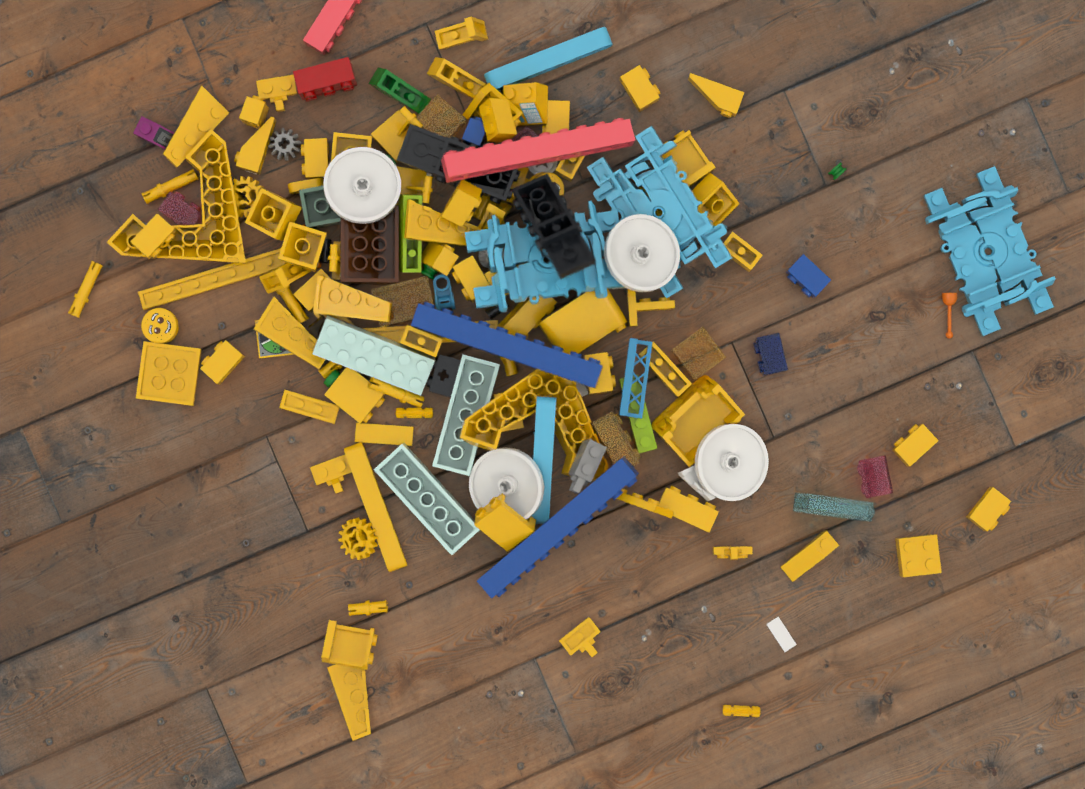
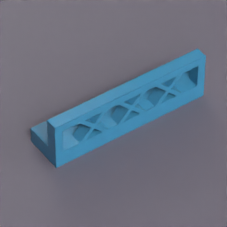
[619,338,652,419]

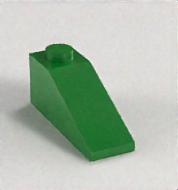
[368,67,431,115]

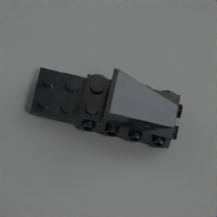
[396,124,521,205]
[512,173,596,280]

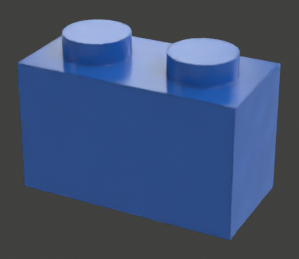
[462,117,487,148]
[786,254,831,298]

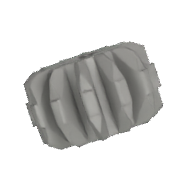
[268,128,301,161]

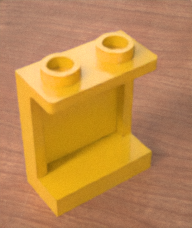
[463,83,523,144]
[662,130,716,187]
[324,367,385,424]
[474,493,536,552]
[321,620,378,670]

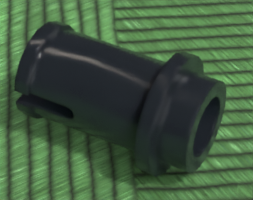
[320,239,331,263]
[484,302,510,320]

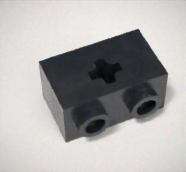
[427,354,461,398]

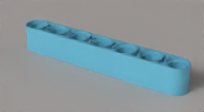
[484,27,613,91]
[532,396,556,524]

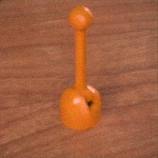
[942,293,957,339]

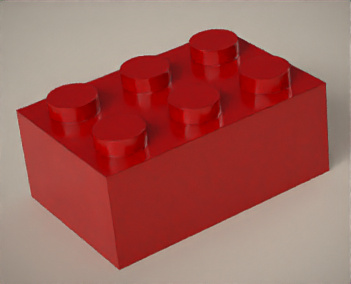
[293,57,357,102]

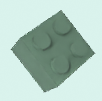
[299,186,341,229]

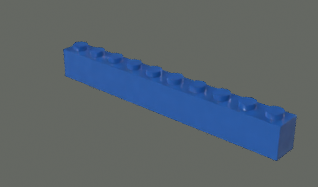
[411,302,603,389]
[477,456,639,599]

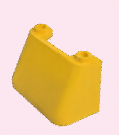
[539,288,628,354]
[651,375,745,467]

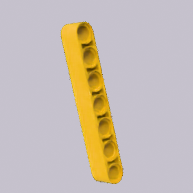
[344,442,408,573]

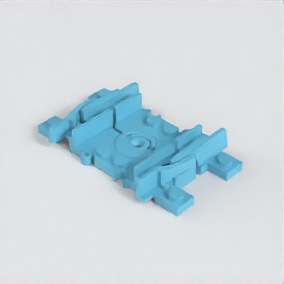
[587,126,732,298]
[924,166,1056,336]
[465,201,624,312]

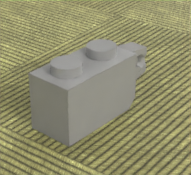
[569,439,607,494]

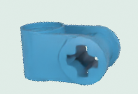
[433,274,456,310]

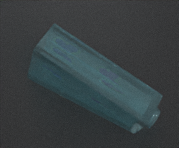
[793,493,875,522]

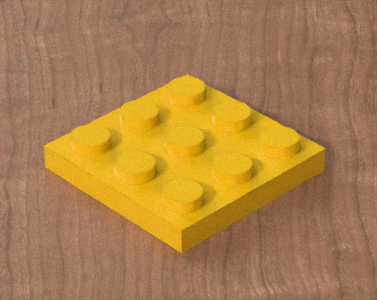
[136,341,202,406]

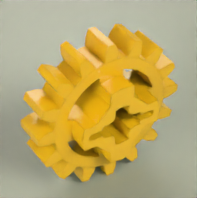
[233,176,264,218]
[338,517,379,560]

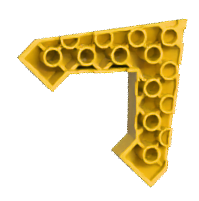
[107,129,246,263]
[459,350,608,482]

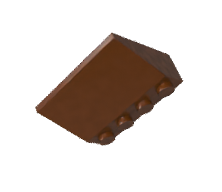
[340,206,399,285]

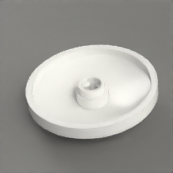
[323,147,401,224]
[604,214,680,292]
[695,424,769,501]
[469,447,544,519]

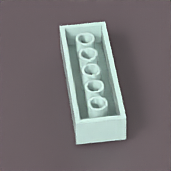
[312,315,435,396]
[432,354,500,476]
[374,443,480,555]

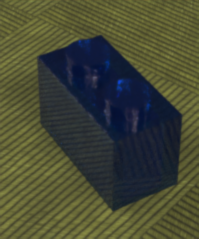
[753,333,788,376]

